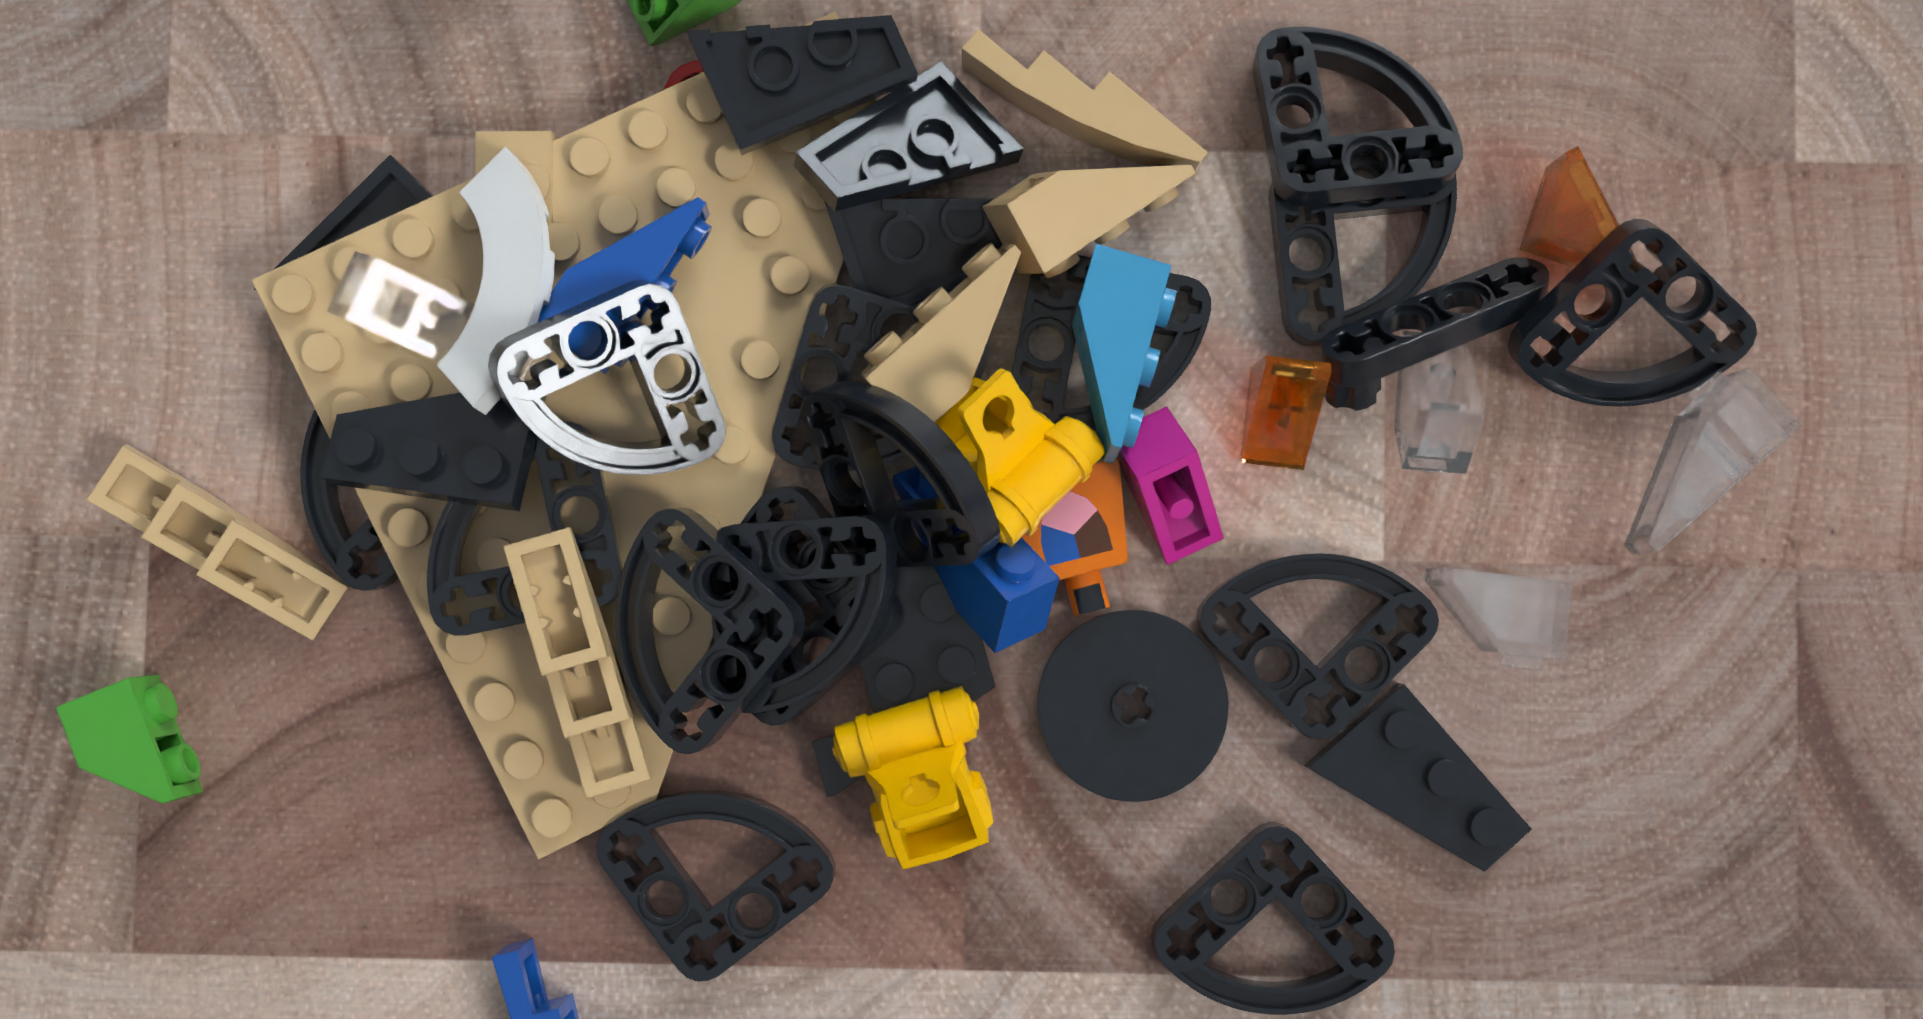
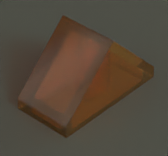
[1519,146,1637,268]
[1241,355,1332,470]

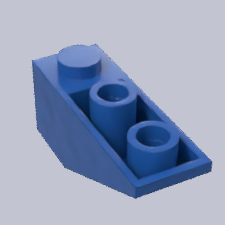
[537,197,712,375]
[892,466,1060,654]

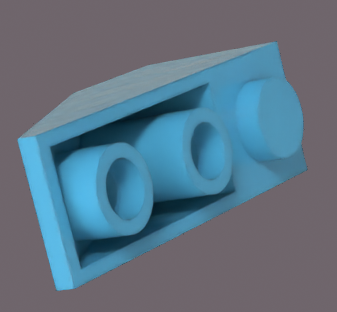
[1072,244,1177,464]

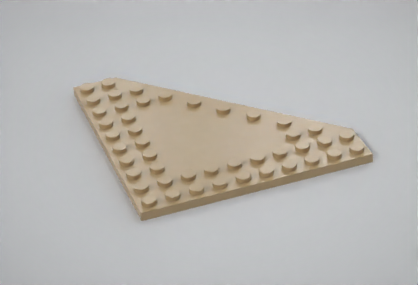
[251,11,878,860]

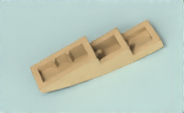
[962,29,1208,177]
[87,444,349,641]
[503,527,652,799]

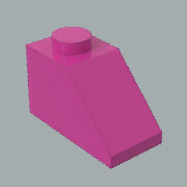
[1117,406,1224,565]

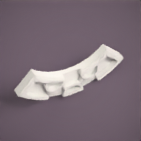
[437,146,555,415]

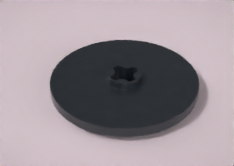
[1037,610,1229,802]

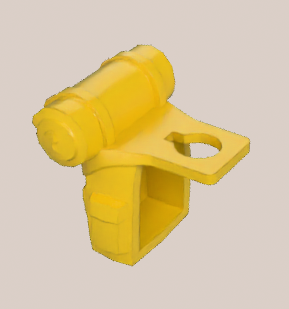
[935,368,1106,548]
[832,686,993,870]

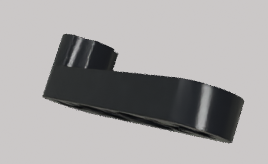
[1321,257,1549,411]

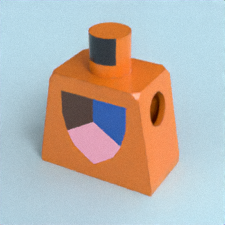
[1022,458,1128,616]

